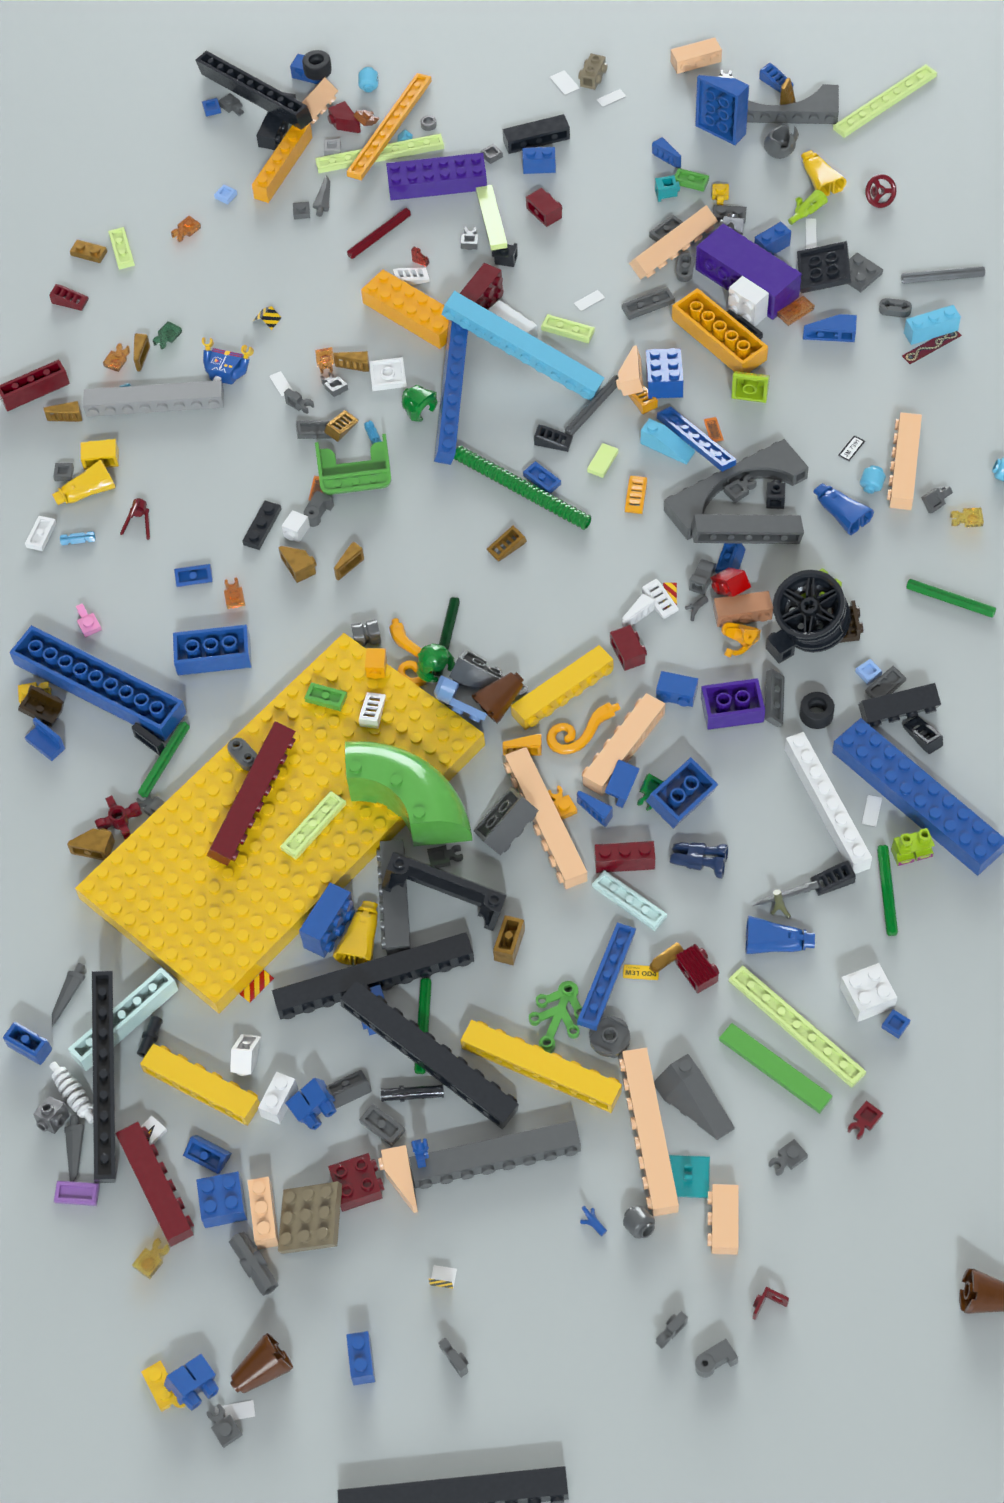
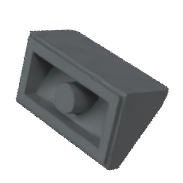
[326,1070,371,1109]

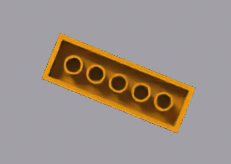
[361,269,449,349]
[672,288,768,373]

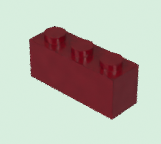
[595,841,656,873]

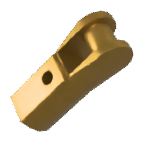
[650,942,684,973]

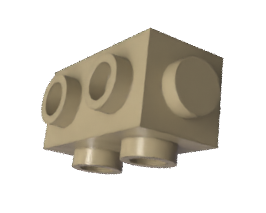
[578,53,608,90]

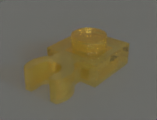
[950,507,984,527]
[132,1238,170,1279]

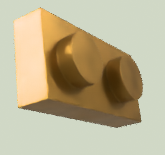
[70,240,107,263]

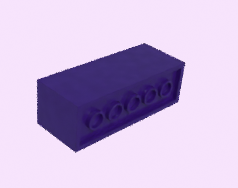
[696,224,802,320]

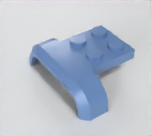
[434,675,487,723]

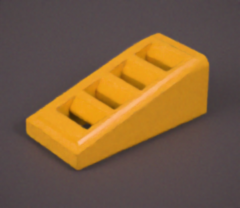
[628,385,658,414]
[625,476,647,514]
[503,734,542,756]

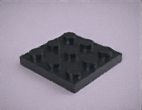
[797,241,851,294]

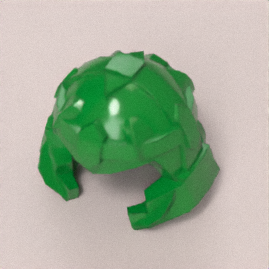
[401,385,438,422]
[416,643,455,682]

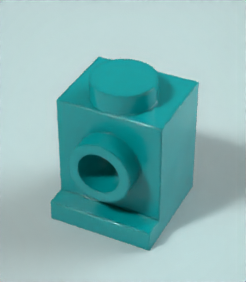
[655,175,680,202]

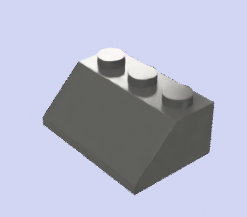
[473,787,539,856]

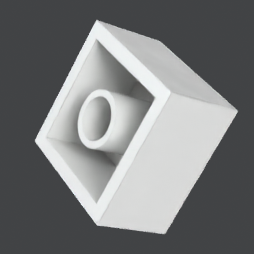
[728,276,769,326]
[840,963,897,1022]

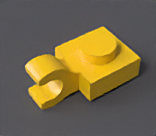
[712,183,729,205]
[18,682,52,704]

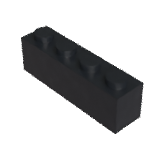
[256,92,296,150]
[502,114,570,154]
[858,683,941,727]

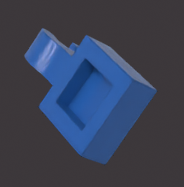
[411,1138,429,1168]

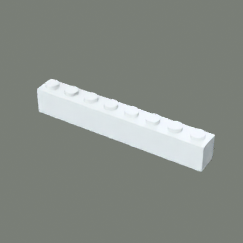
[785,732,872,874]

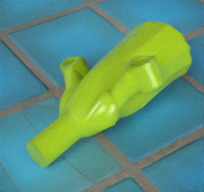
[788,190,828,225]

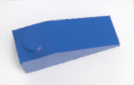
[803,314,857,342]

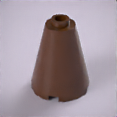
[471,672,524,724]
[959,1268,1004,1314]
[230,1333,293,1393]

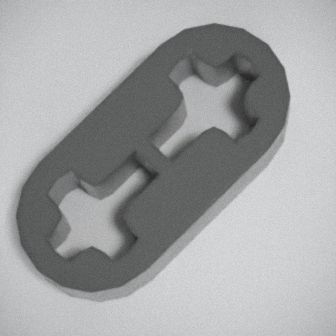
[879,298,912,318]

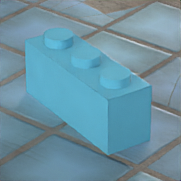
[904,305,961,345]

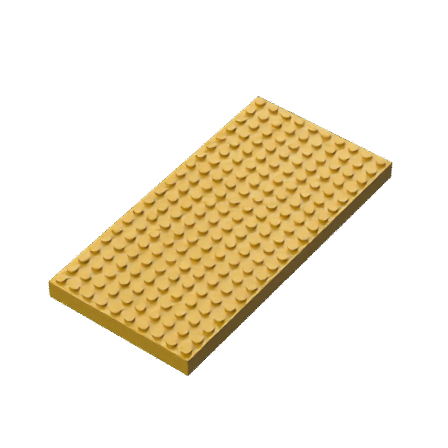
[75,633,485,1014]

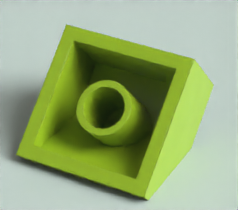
[731,371,770,403]

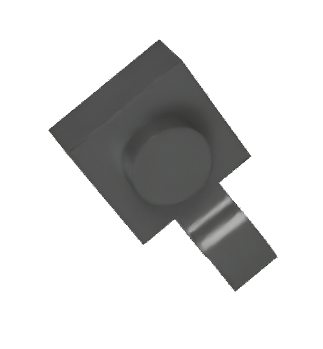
[218,93,244,116]
[284,388,314,414]
[921,486,953,513]

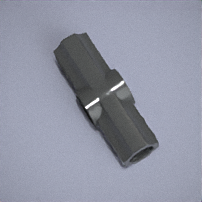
[229,1232,279,1296]

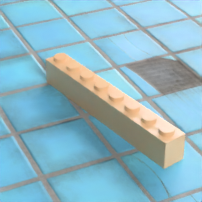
[503,747,588,889]
[619,1047,679,1217]

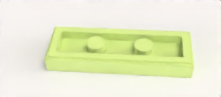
[108,227,135,270]
[541,314,595,344]

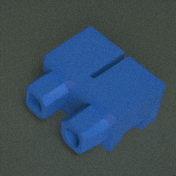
[285,1078,337,1130]
[164,1354,219,1411]

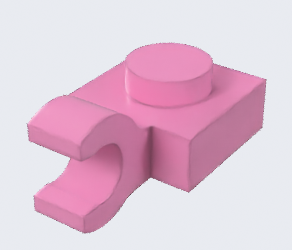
[76,603,102,638]

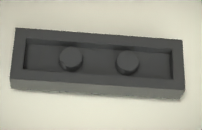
[622,287,675,320]
[765,669,785,727]

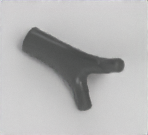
[685,596,708,621]

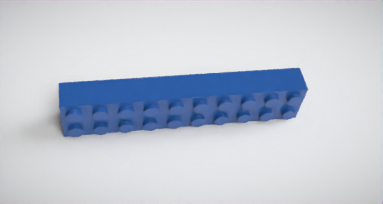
[9,625,186,741]
[832,718,1004,876]

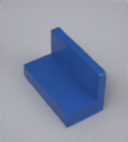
[25,717,65,761]
[605,760,640,808]

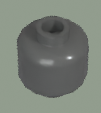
[623,1206,655,1239]

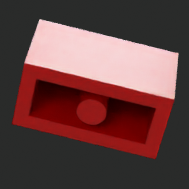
[710,567,751,597]

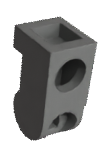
[304,491,334,527]
[689,559,716,595]
[695,1339,738,1378]

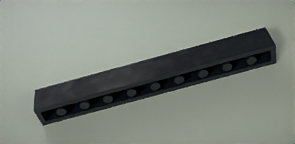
[195,50,313,130]
[272,932,474,1020]
[92,971,116,1183]
[340,981,519,1129]
[337,1466,569,1503]

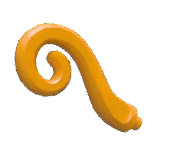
[389,618,432,687]
[546,702,620,755]

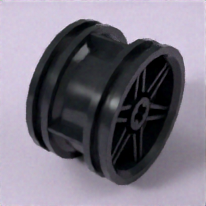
[773,570,851,653]

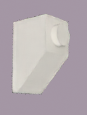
[230,1034,261,1076]

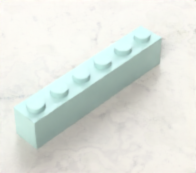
[68,967,178,1071]

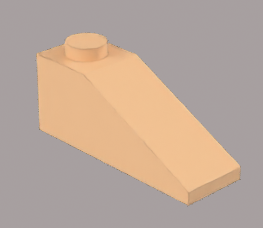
[616,345,644,396]
[378,1145,418,1213]

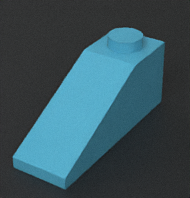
[640,418,695,465]

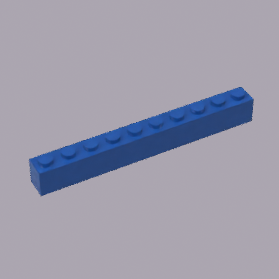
[434,320,468,465]

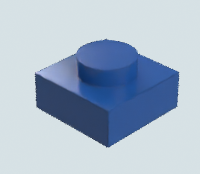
[202,98,221,117]
[881,1009,911,1039]

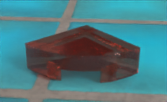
[411,246,430,267]

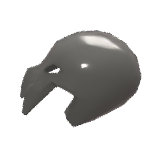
[764,124,799,159]

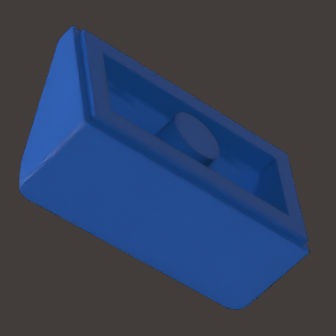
[715,543,746,573]
[174,564,213,587]
[183,1135,232,1174]

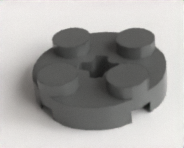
[589,1016,630,1058]

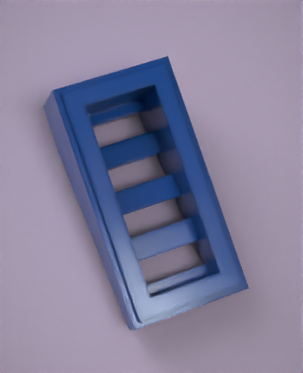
[759,63,794,93]
[652,137,681,169]
[577,791,613,827]

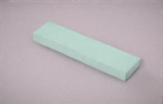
[592,870,667,931]

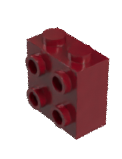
[328,1153,385,1212]

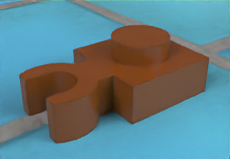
[353,110,380,126]

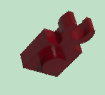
[847,1100,884,1140]

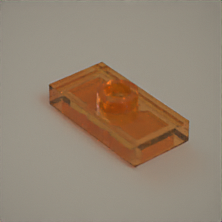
[777,296,815,326]

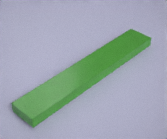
[719,1023,833,1114]

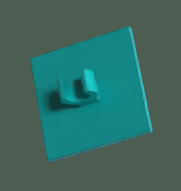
[669,1155,710,1198]

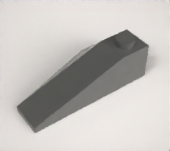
[449,650,529,695]
[654,1054,735,1140]

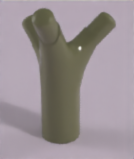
[771,889,791,918]

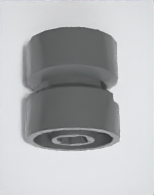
[351,619,381,647]

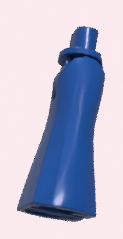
[813,483,874,535]
[745,916,815,954]

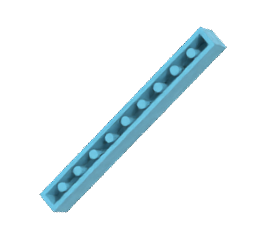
[441,291,604,401]

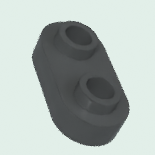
[676,252,694,282]
[227,738,257,771]

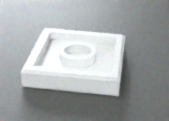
[369,357,407,391]

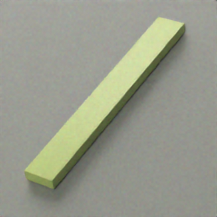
[833,64,937,138]
[315,133,444,173]
[729,965,866,1088]

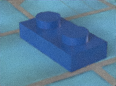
[523,461,561,494]

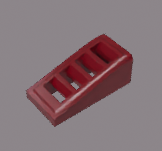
[49,284,89,311]

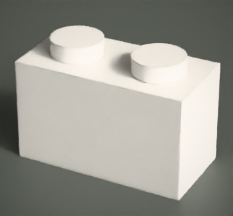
[258,1072,298,1124]

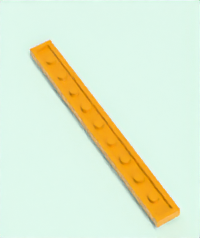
[347,73,432,181]

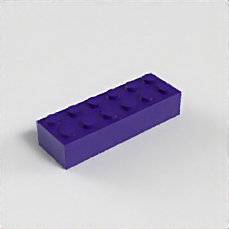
[386,153,487,201]

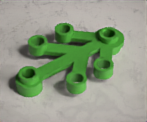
[529,981,582,1053]

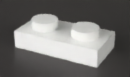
[25,516,57,551]

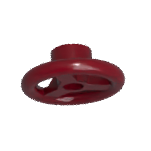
[865,174,897,208]

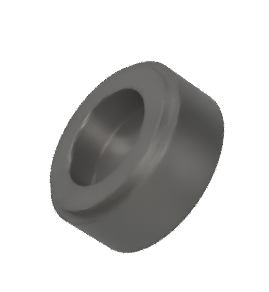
[420,115,437,131]

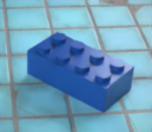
[173,624,252,676]

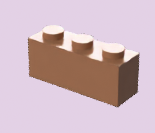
[713,591,773,627]

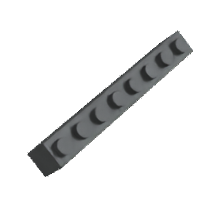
[409,1120,581,1189]

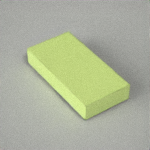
[587,443,619,478]

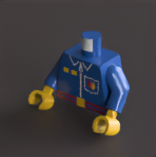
[202,337,254,385]

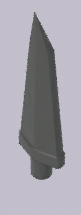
[313,175,331,217]
[752,880,819,906]
[51,963,86,1027]
[64,1115,84,1182]

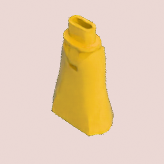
[801,150,847,197]
[52,460,116,505]
[333,901,378,965]

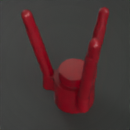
[120,498,150,540]

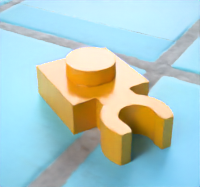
[548,786,577,820]

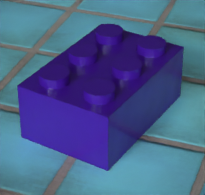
[701,678,765,730]

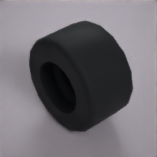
[302,50,332,81]
[799,692,835,729]

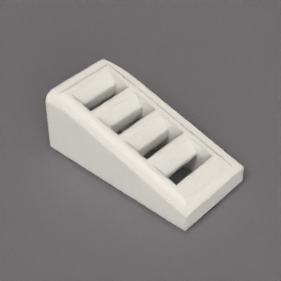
[393,267,430,286]
[642,579,679,620]
[622,594,655,628]
[359,692,386,729]

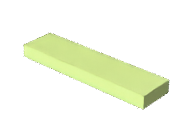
[280,791,346,860]

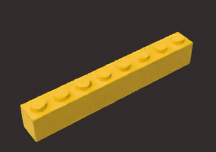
[460,1019,622,1113]

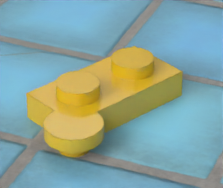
[141,1360,186,1412]

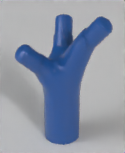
[580,1206,607,1236]

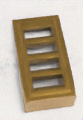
[780,78,796,105]
[134,333,150,372]
[333,351,369,372]
[44,401,83,422]
[324,410,359,442]
[486,525,527,562]
[334,542,364,580]

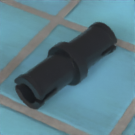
[137,1016,163,1058]

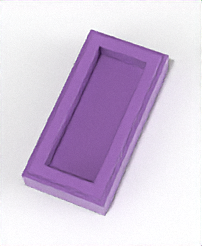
[54,1181,100,1206]

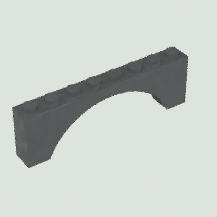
[747,84,839,124]
[664,439,809,540]

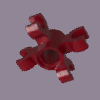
[94,795,142,840]

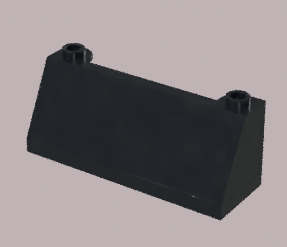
[381,852,507,931]

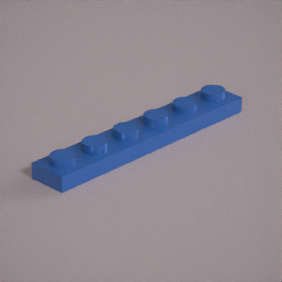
[657,407,736,472]
[577,922,636,1031]

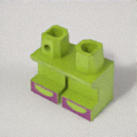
[891,828,935,866]

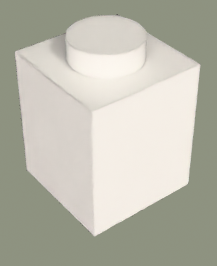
[282,510,310,542]

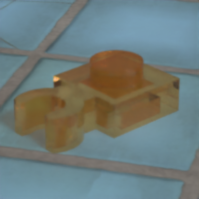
[171,216,201,242]
[103,343,130,372]
[315,347,335,374]
[224,577,245,609]

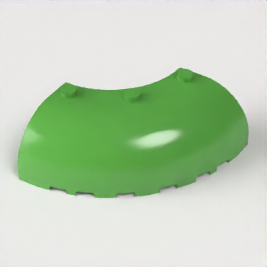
[345,741,473,847]

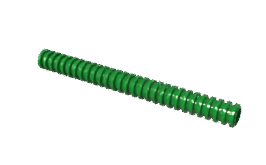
[454,445,591,530]

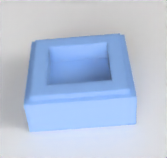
[214,185,237,205]
[855,659,882,684]

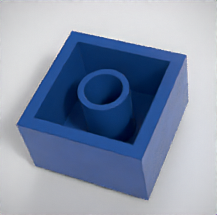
[196,1171,247,1228]

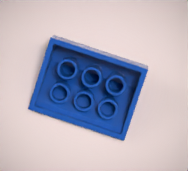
[695,75,749,146]

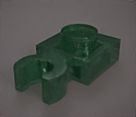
[153,321,182,349]

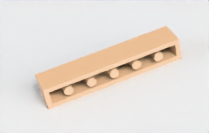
[629,205,718,280]
[887,412,922,510]
[582,693,665,796]

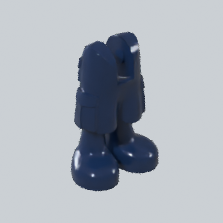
[670,842,728,879]

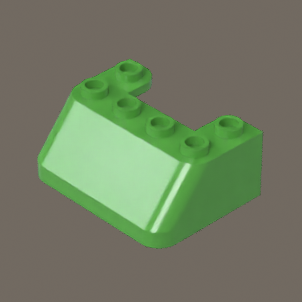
[315,434,391,495]

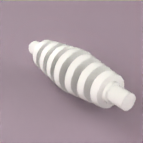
[49,1061,93,1124]

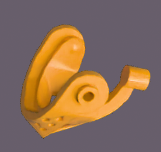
[721,622,761,658]

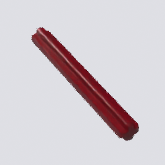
[347,208,411,259]

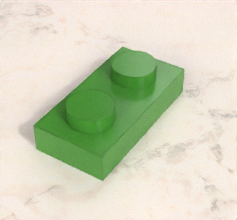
[675,168,709,192]
[304,682,347,711]

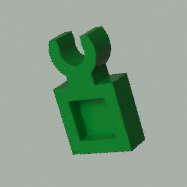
[637,773,664,811]

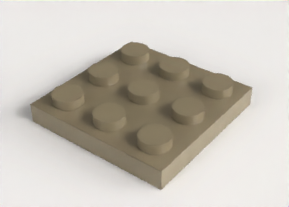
[278,1181,342,1254]

